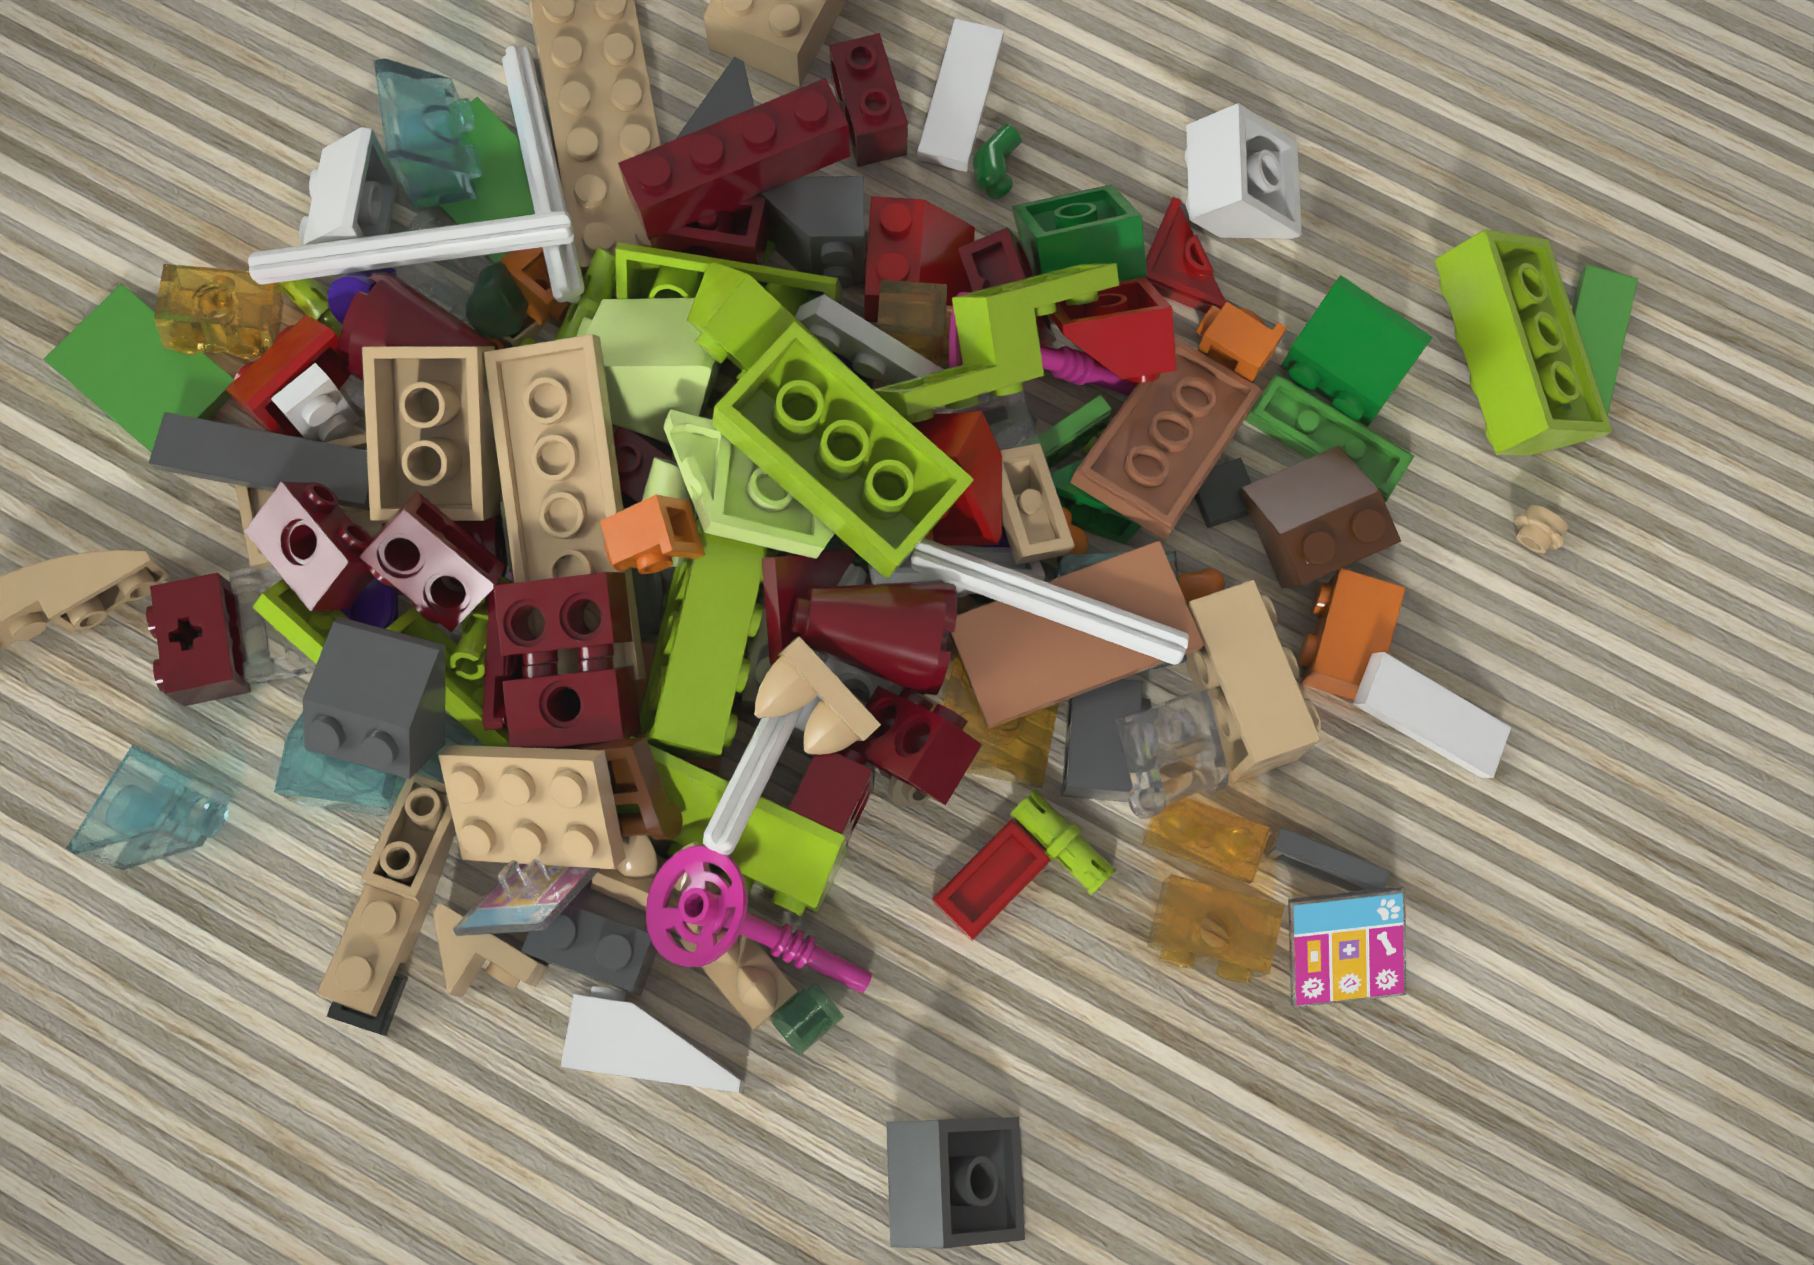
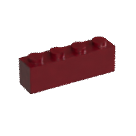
[618,78,850,240]

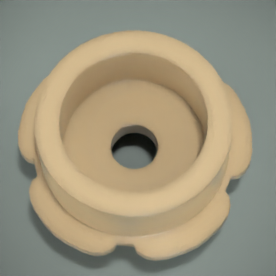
[1514,505,1568,554]

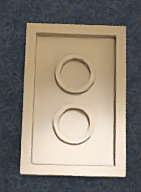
[438,745,626,869]

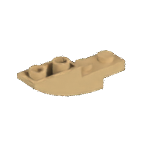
[0,550,171,650]
[316,774,455,1017]

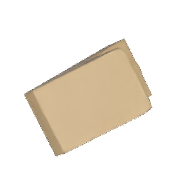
[1000,443,1075,565]
[433,902,548,998]

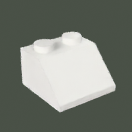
[1185,103,1302,239]
[299,127,398,246]

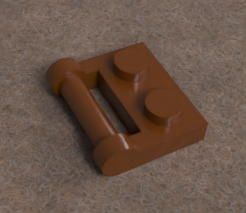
[555,737,683,840]

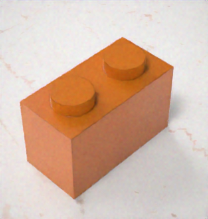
[1297,568,1406,700]

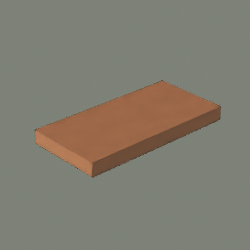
[1070,337,1263,541]
[948,540,1204,730]

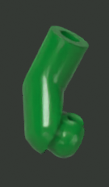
[973,124,1022,199]

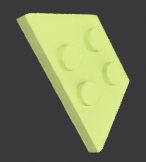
[664,409,835,559]

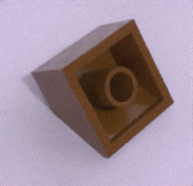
[1239,446,1401,589]

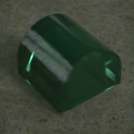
[466,261,529,338]
[771,982,844,1056]

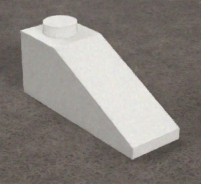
[560,986,744,1094]

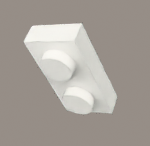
[271,363,359,442]

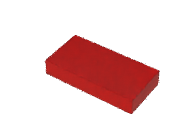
[932,819,1051,941]

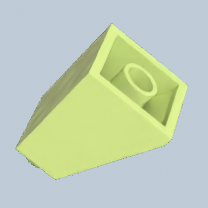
[577,298,721,443]

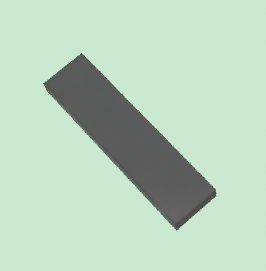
[149,412,370,511]

